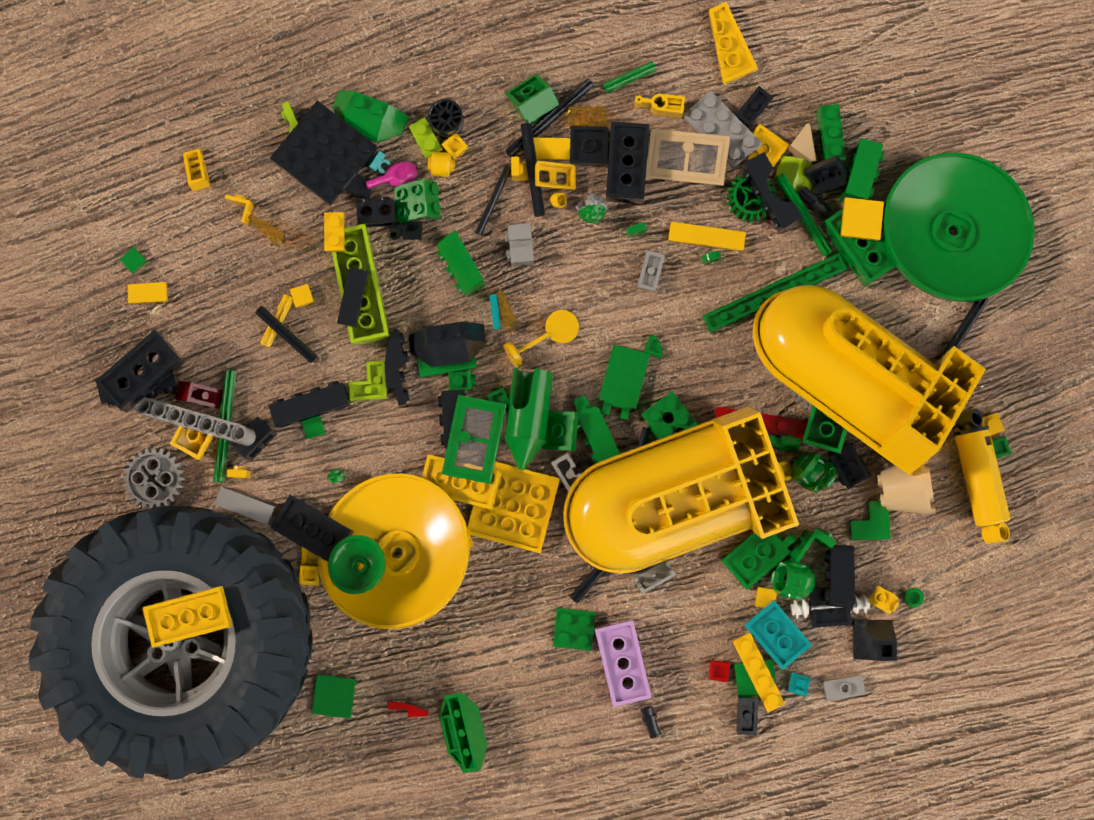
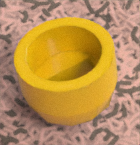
[550,193,567,208]

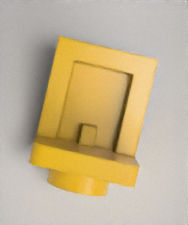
[868,586,899,615]

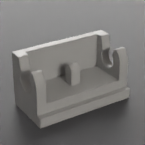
[632,560,676,594]

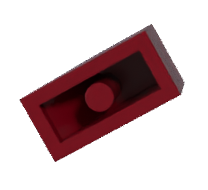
[175,381,223,409]

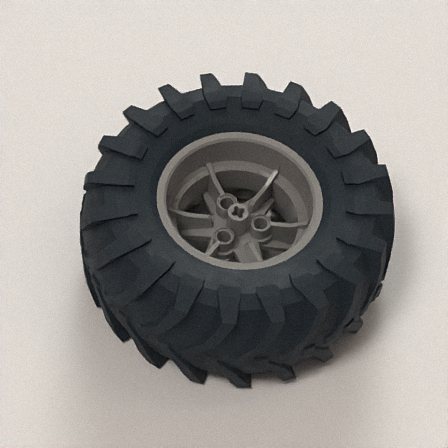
[29,506,313,780]

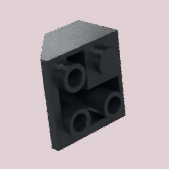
[852,619,897,661]

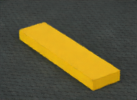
[668,222,746,252]

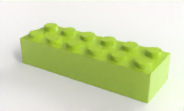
[332,224,391,346]

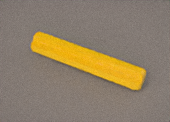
[260,294,293,348]

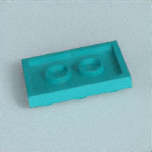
[744,600,812,670]

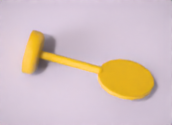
[504,310,579,368]

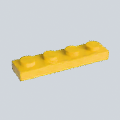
[732,632,785,712]

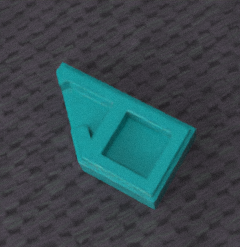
[490,294,501,330]

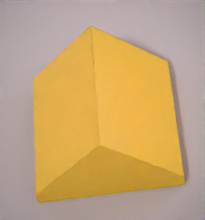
[170,419,213,460]

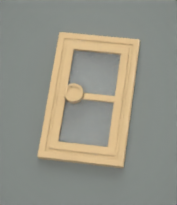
[646,129,731,186]

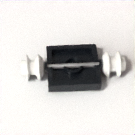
[790,587,870,628]

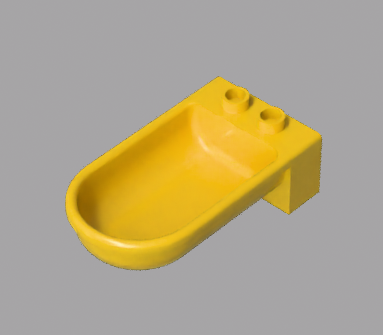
[752,285,986,475]
[563,407,799,573]

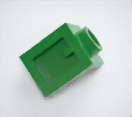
[448,370,476,391]

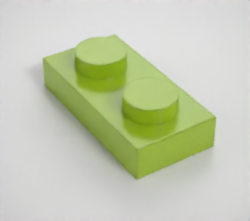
[281,102,298,133]
[409,117,443,160]

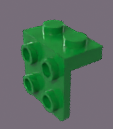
[394,179,441,223]
[789,528,836,563]

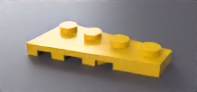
[709,2,758,86]

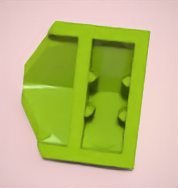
[774,155,813,193]

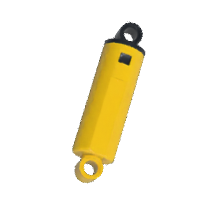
[954,408,1011,544]

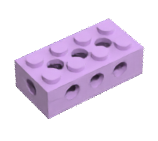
[594,619,652,707]

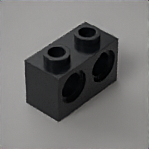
[356,197,397,228]

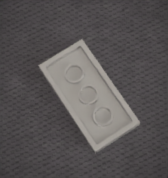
[683,90,762,170]

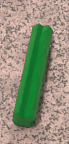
[603,61,656,93]

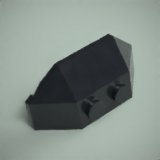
[409,321,486,368]

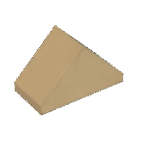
[788,124,816,164]

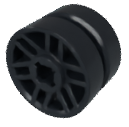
[428,99,464,139]

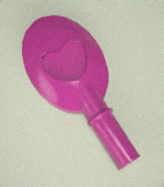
[365,161,417,189]

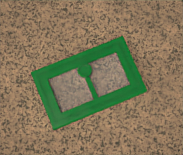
[442,395,507,484]

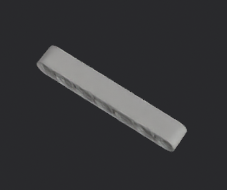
[135,397,256,446]

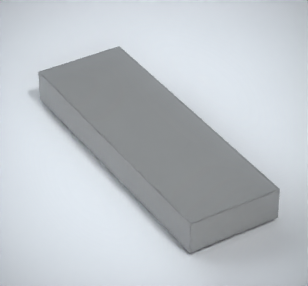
[214,487,275,525]

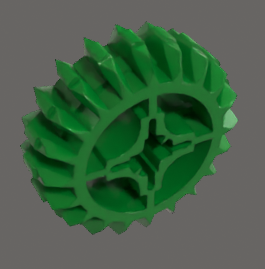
[725,175,777,223]

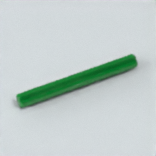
[775,173,832,256]

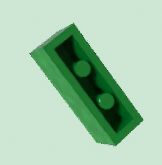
[816,104,846,163]

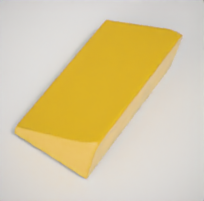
[534,138,570,160]

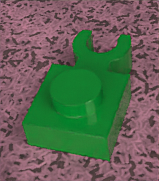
[768,435,801,453]

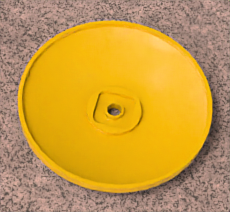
[318,473,470,630]

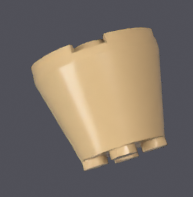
[877,460,936,515]

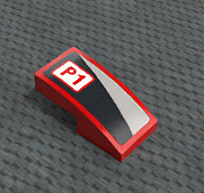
[388,700,429,717]

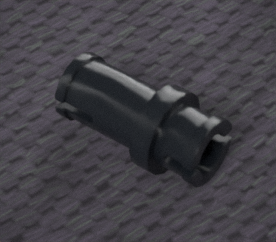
[641,706,661,738]

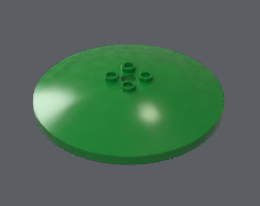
[882,153,1035,302]

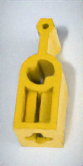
[634,94,685,119]

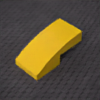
[299,547,320,585]

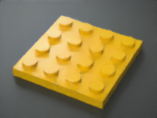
[467,462,560,553]

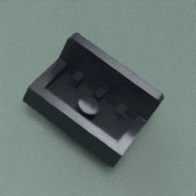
[804,155,850,196]
[829,443,872,489]

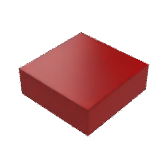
[708,660,730,682]

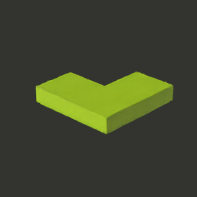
[348,360,388,402]

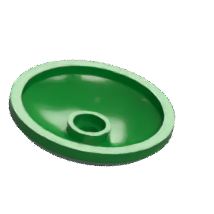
[328,535,386,595]

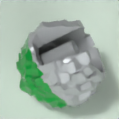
[576,193,607,224]

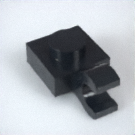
[389,221,423,240]

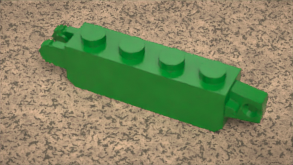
[574,395,620,464]

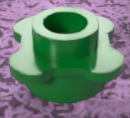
[326,468,346,483]

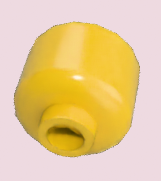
[428,152,455,177]

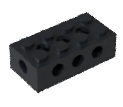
[605,121,649,204]
[95,329,186,413]

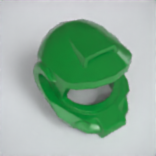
[792,452,836,492]
[770,561,815,600]

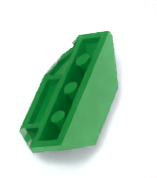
[332,90,409,143]
[439,692,487,773]

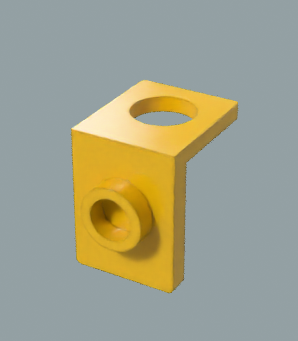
[225,194,254,226]

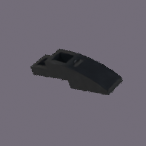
[385,328,410,408]

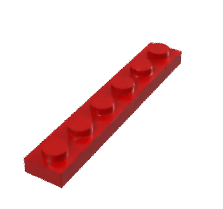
[714,407,808,440]

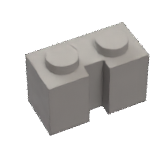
[505,223,534,266]
[551,452,581,492]

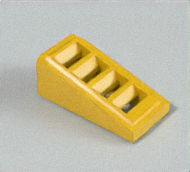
[183,148,211,191]

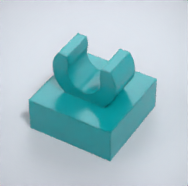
[366,151,390,174]
[786,672,811,697]

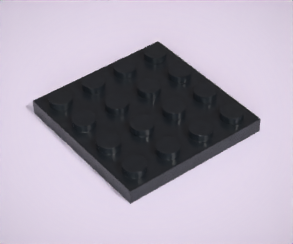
[270,100,378,206]

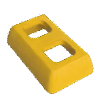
[535,161,576,190]

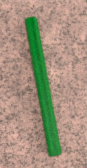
[213,369,236,483]

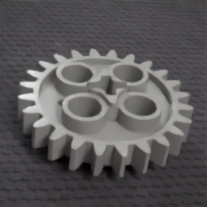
[122,447,186,509]

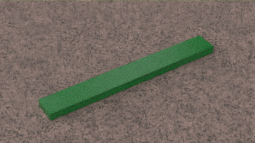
[702,252,848,333]

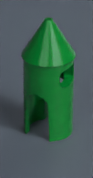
[503,368,554,470]

